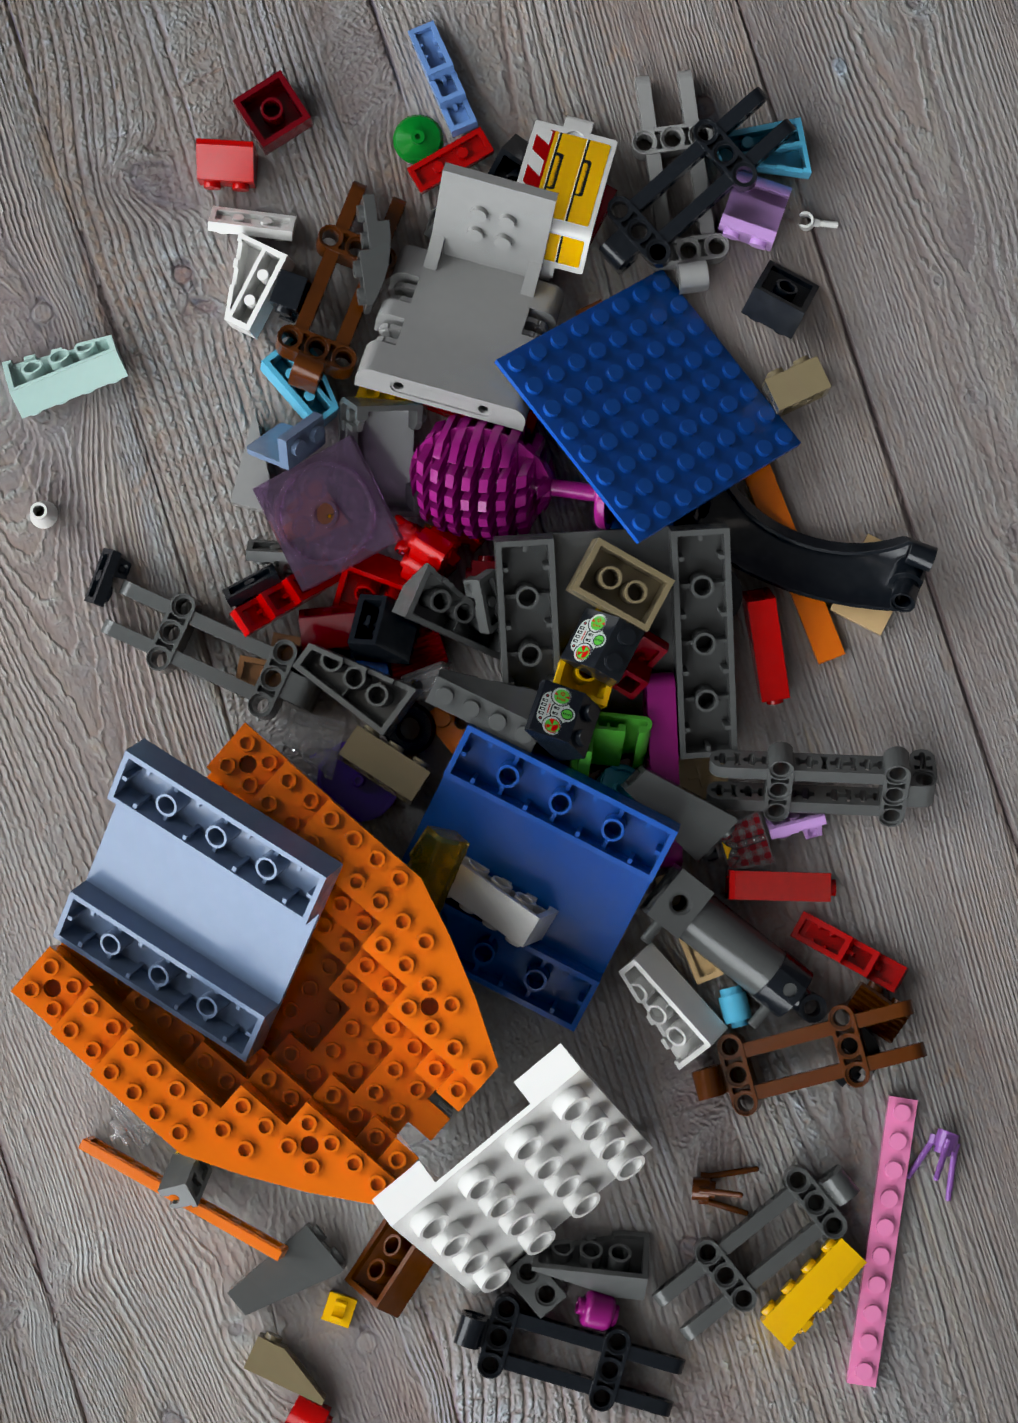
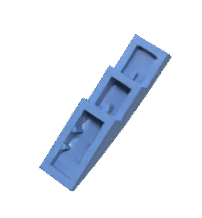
[407,21,479,138]

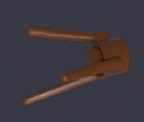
[692,1166,759,1216]

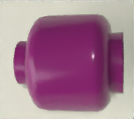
[575,1290,620,1332]

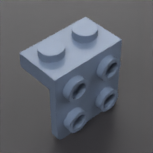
[247,411,326,470]

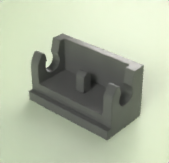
[157,1153,212,1208]

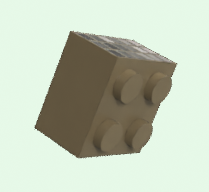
[761,355,832,417]

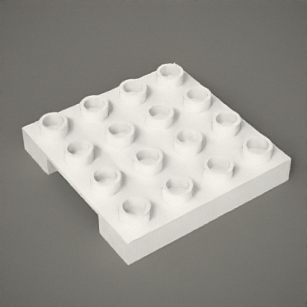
[372,1043,653,1295]

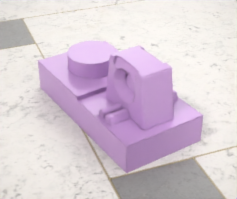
[764,812,827,840]

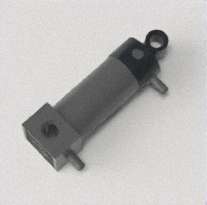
[639,863,827,1029]

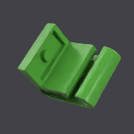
[571,712,652,776]

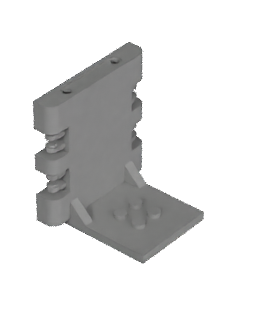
[354,162,564,431]

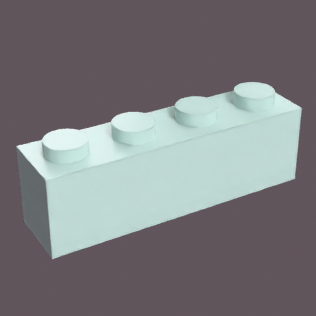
[2,335,128,419]

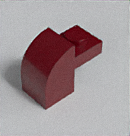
[612,631,669,700]

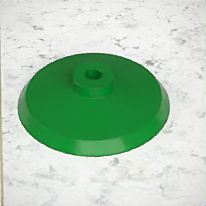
[393,115,444,164]

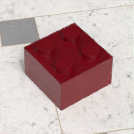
[232,70,313,155]

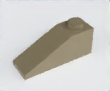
[244,1331,326,1405]

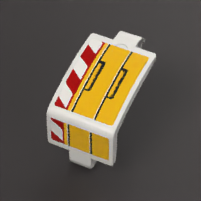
[517,115,618,282]

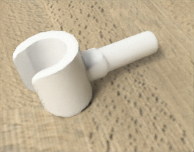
[798,211,838,231]

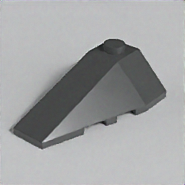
[531,1230,650,1300]

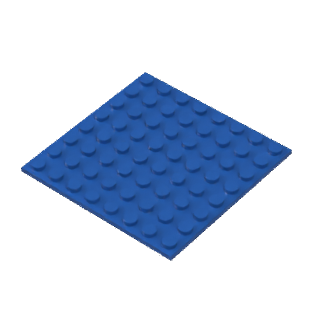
[494,270,801,544]

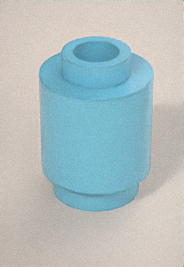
[718,985,752,1029]

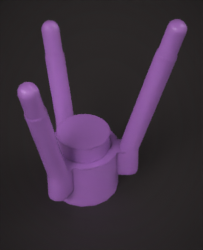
[907,1128,961,1202]

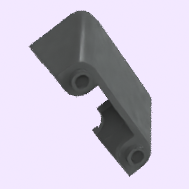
[336,397,426,520]

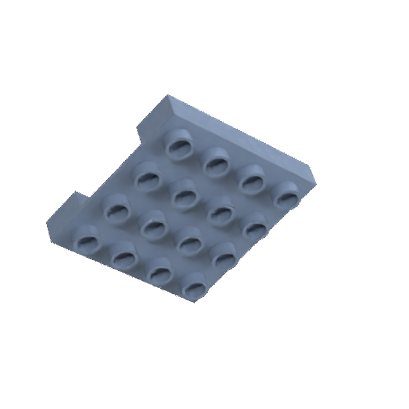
[53,738,343,1062]

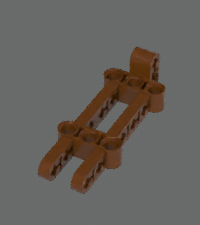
[275,181,407,395]
[691,999,927,1116]

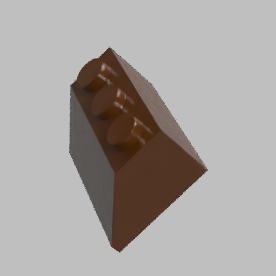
[344,1218,434,1318]

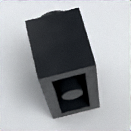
[269,269,311,323]

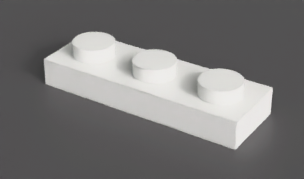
[208,206,297,241]

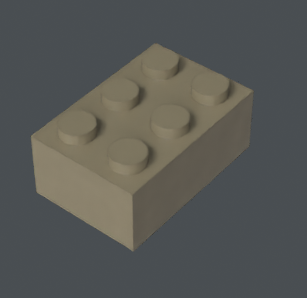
[565,538,675,632]
[338,725,431,806]

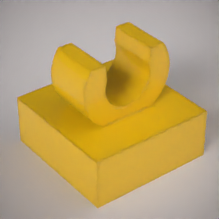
[321,1290,358,1328]

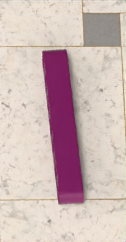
[642,672,683,868]

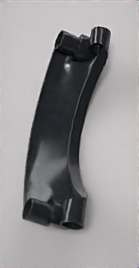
[673,484,938,613]

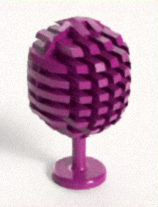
[409,414,615,540]

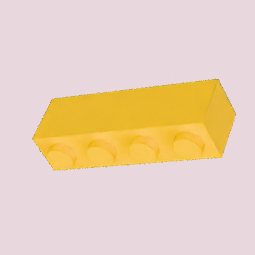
[760,1237,867,1351]

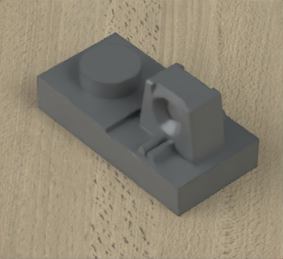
[246,539,306,574]
[463,569,498,634]

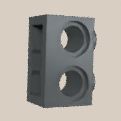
[508,1253,567,1319]

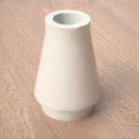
[30,501,58,529]

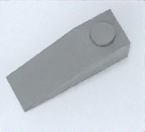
[230,420,276,514]

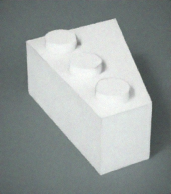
[224,232,295,339]

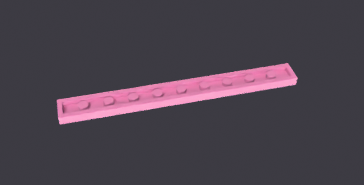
[846,1095,918,1387]

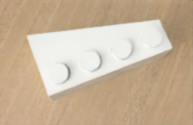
[429,850,559,947]

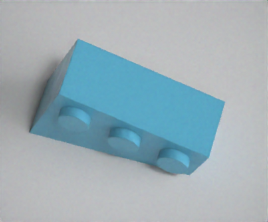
[717,117,812,179]
[260,338,339,427]

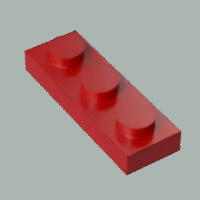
[407,127,494,195]

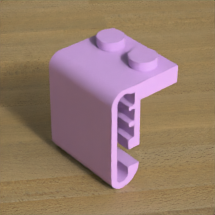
[717,170,792,251]

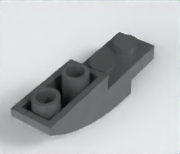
[353,194,391,315]

